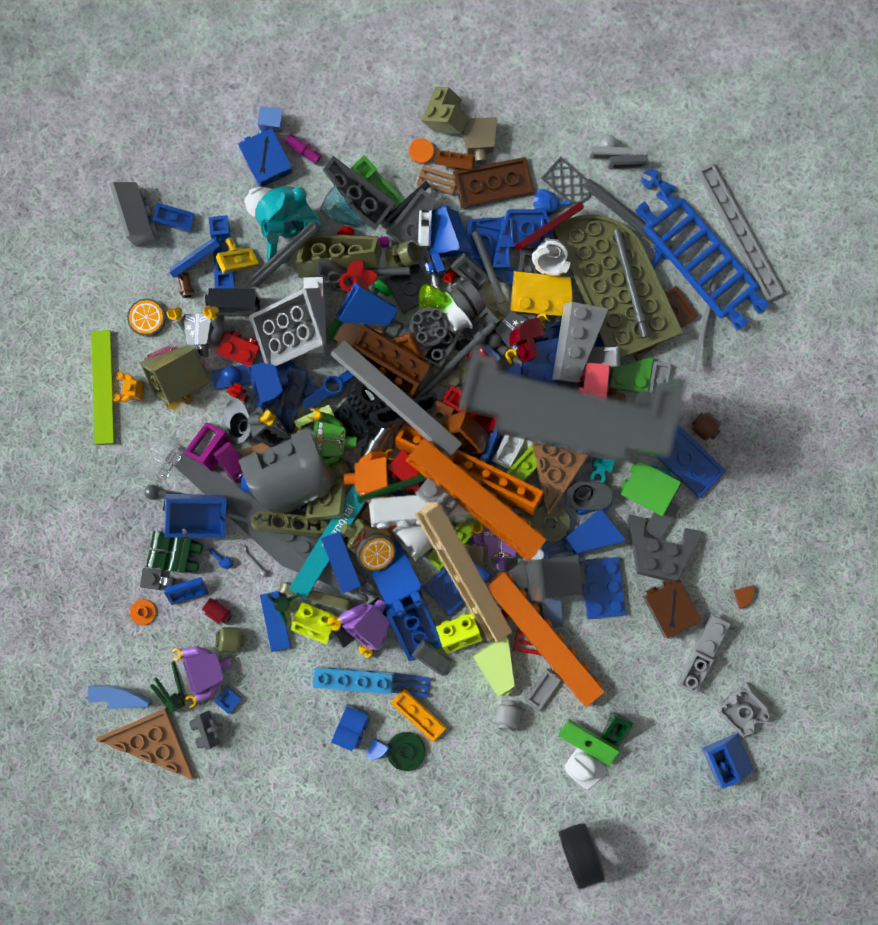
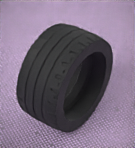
[558,823,605,890]

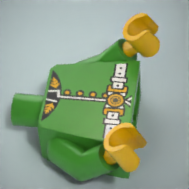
[308,408,357,466]

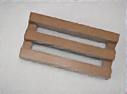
[417,166,456,196]

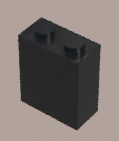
[205,288,260,316]

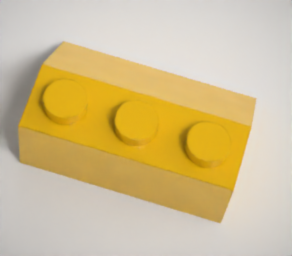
[510,271,572,316]

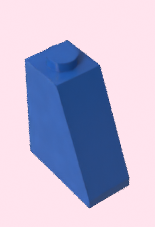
[430,206,472,259]
[336,282,398,326]
[563,509,625,554]

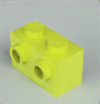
[291,602,338,645]
[436,613,483,654]

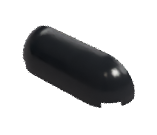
[369,392,438,429]

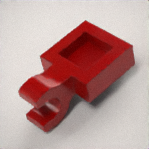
[227,382,249,403]

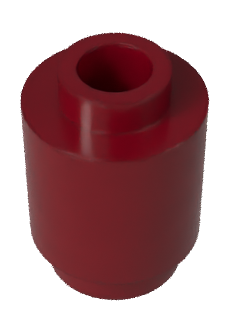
[202,598,232,625]

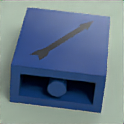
[238,128,293,187]

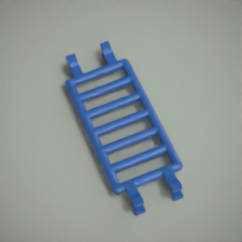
[635,185,770,331]

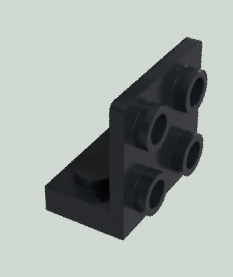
[334,390,378,444]

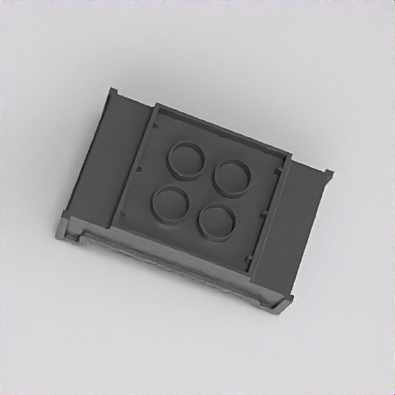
[459,344,687,460]

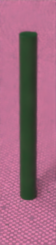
[357,474,427,504]

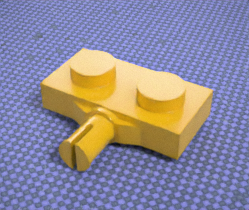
[216,238,259,274]

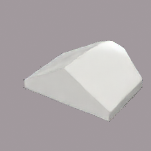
[492,435,533,469]

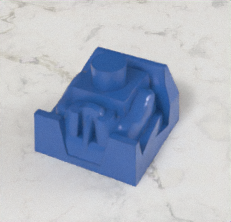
[251,363,289,408]

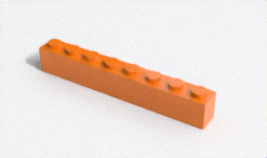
[395,424,543,516]
[405,438,546,561]
[486,571,604,707]

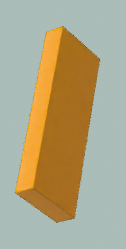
[391,688,447,742]

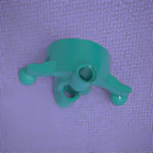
[255,186,321,264]

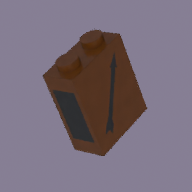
[642,579,702,639]

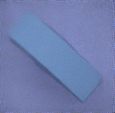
[88,685,152,709]

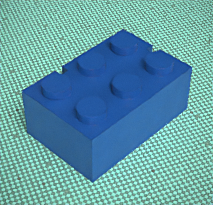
[164,494,227,538]

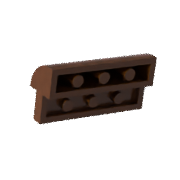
[351,324,432,399]

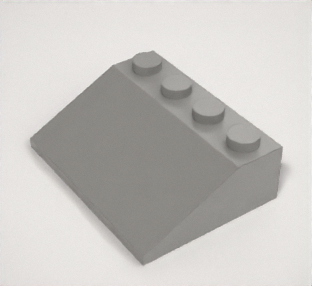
[250,288,326,367]

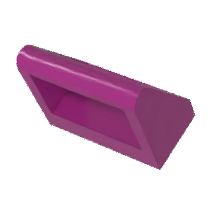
[183,422,233,472]

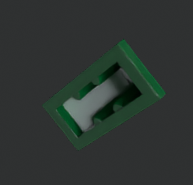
[601,712,633,747]

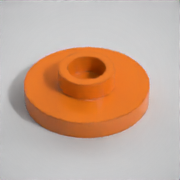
[409,138,434,164]
[130,599,156,625]

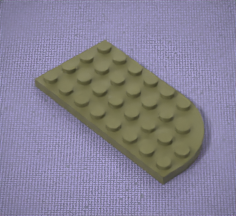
[553,214,683,359]

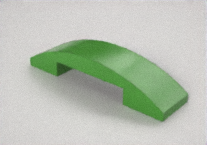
[350,155,405,219]

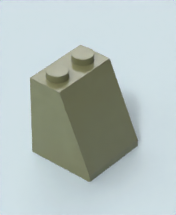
[140,345,209,404]

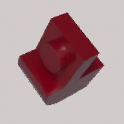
[509,317,545,363]

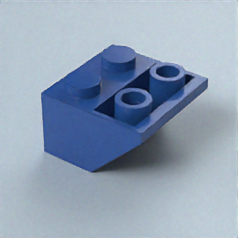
[702,733,754,789]

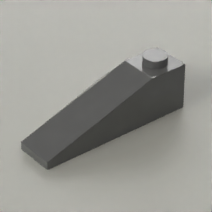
[323,156,395,230]

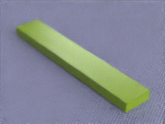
[91,330,115,445]

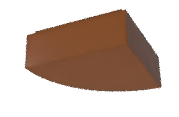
[733,585,754,609]

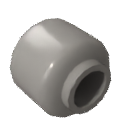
[494,701,522,732]

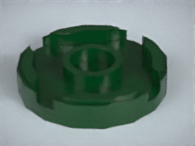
[387,731,425,771]

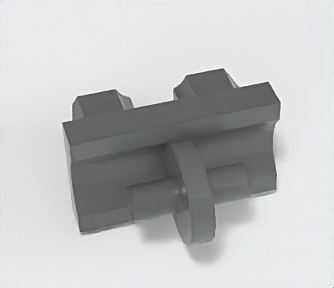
[189,711,223,750]

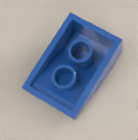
[386,590,443,661]

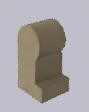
[463,544,488,566]

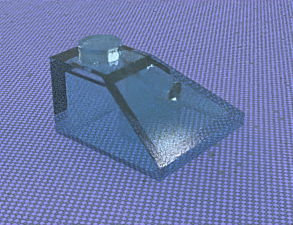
[319,186,363,228]

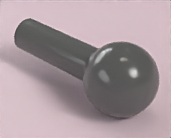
[144,485,181,500]

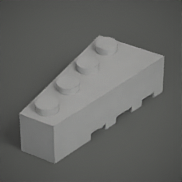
[552,302,608,383]

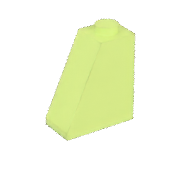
[473,636,515,697]

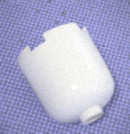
[392,523,433,561]

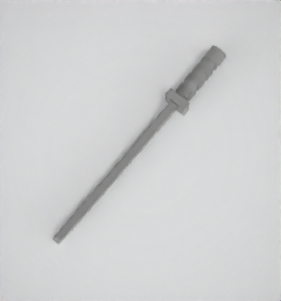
[692,273,720,371]

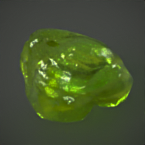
[419,284,449,310]

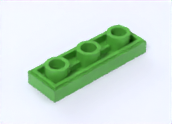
[558,719,619,766]

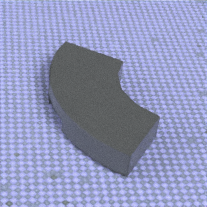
[316,258,351,292]

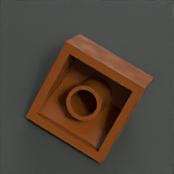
[441,412,489,456]

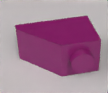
[213,442,243,483]

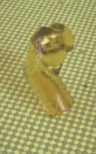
[165,393,194,410]

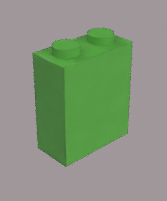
[620,460,682,517]

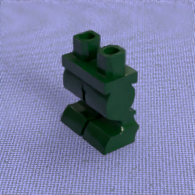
[146,530,203,573]

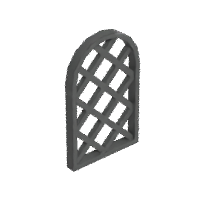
[541,156,590,204]

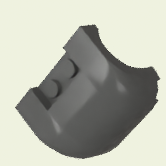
[239,427,336,514]

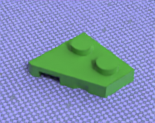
[610,357,653,393]

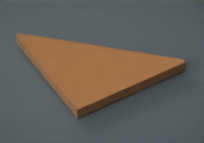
[532,442,589,515]
[96,708,195,779]

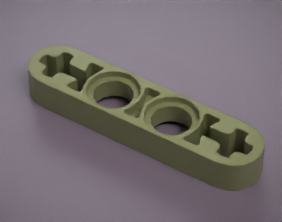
[251,511,327,537]
[279,582,354,610]

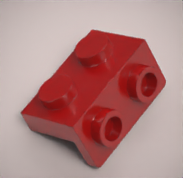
[216,330,260,368]

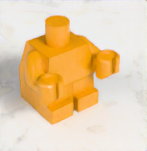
[113,372,145,402]

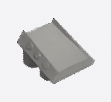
[717,682,773,738]

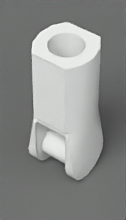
[418,210,432,246]

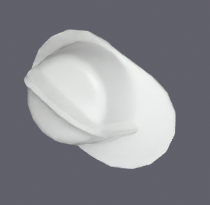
[442,292,473,333]
[565,748,607,789]

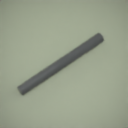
[471,230,506,304]

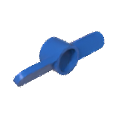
[302,370,356,409]

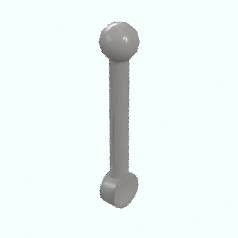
[238,545,268,577]

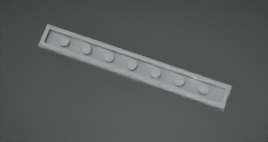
[696,162,784,302]
[331,341,462,456]

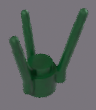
[267,593,299,624]
[150,661,186,713]

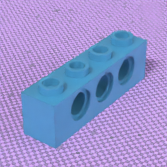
[313,666,395,694]

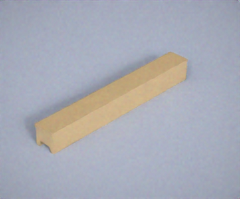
[415,502,512,643]

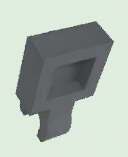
[140,568,176,590]

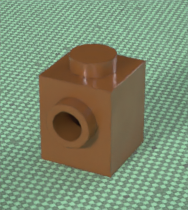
[430,400,454,425]

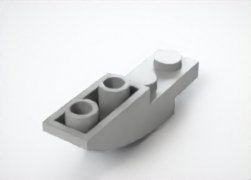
[678,614,730,694]

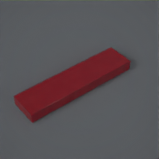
[515,202,584,251]

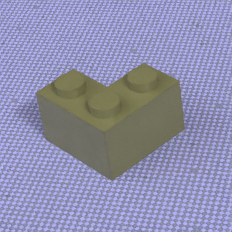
[421,87,468,134]

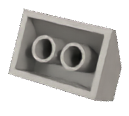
[109,182,158,247]

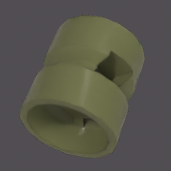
[385,240,421,268]

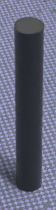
[384,181,430,224]

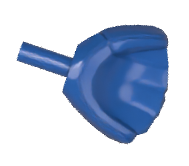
[533,189,571,216]

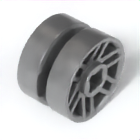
[448,281,486,320]

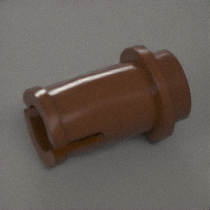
[177,273,195,298]

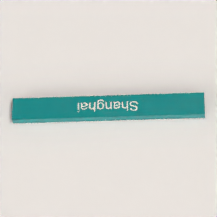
[289,484,366,599]

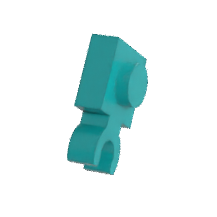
[590,457,616,483]

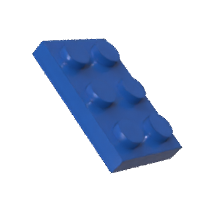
[580,557,626,619]

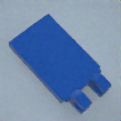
[370,540,424,617]

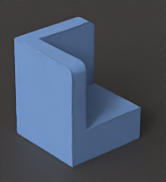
[258,106,283,133]

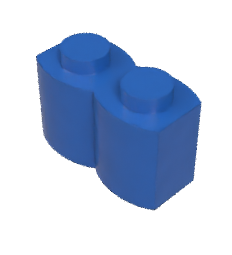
[331,704,370,752]

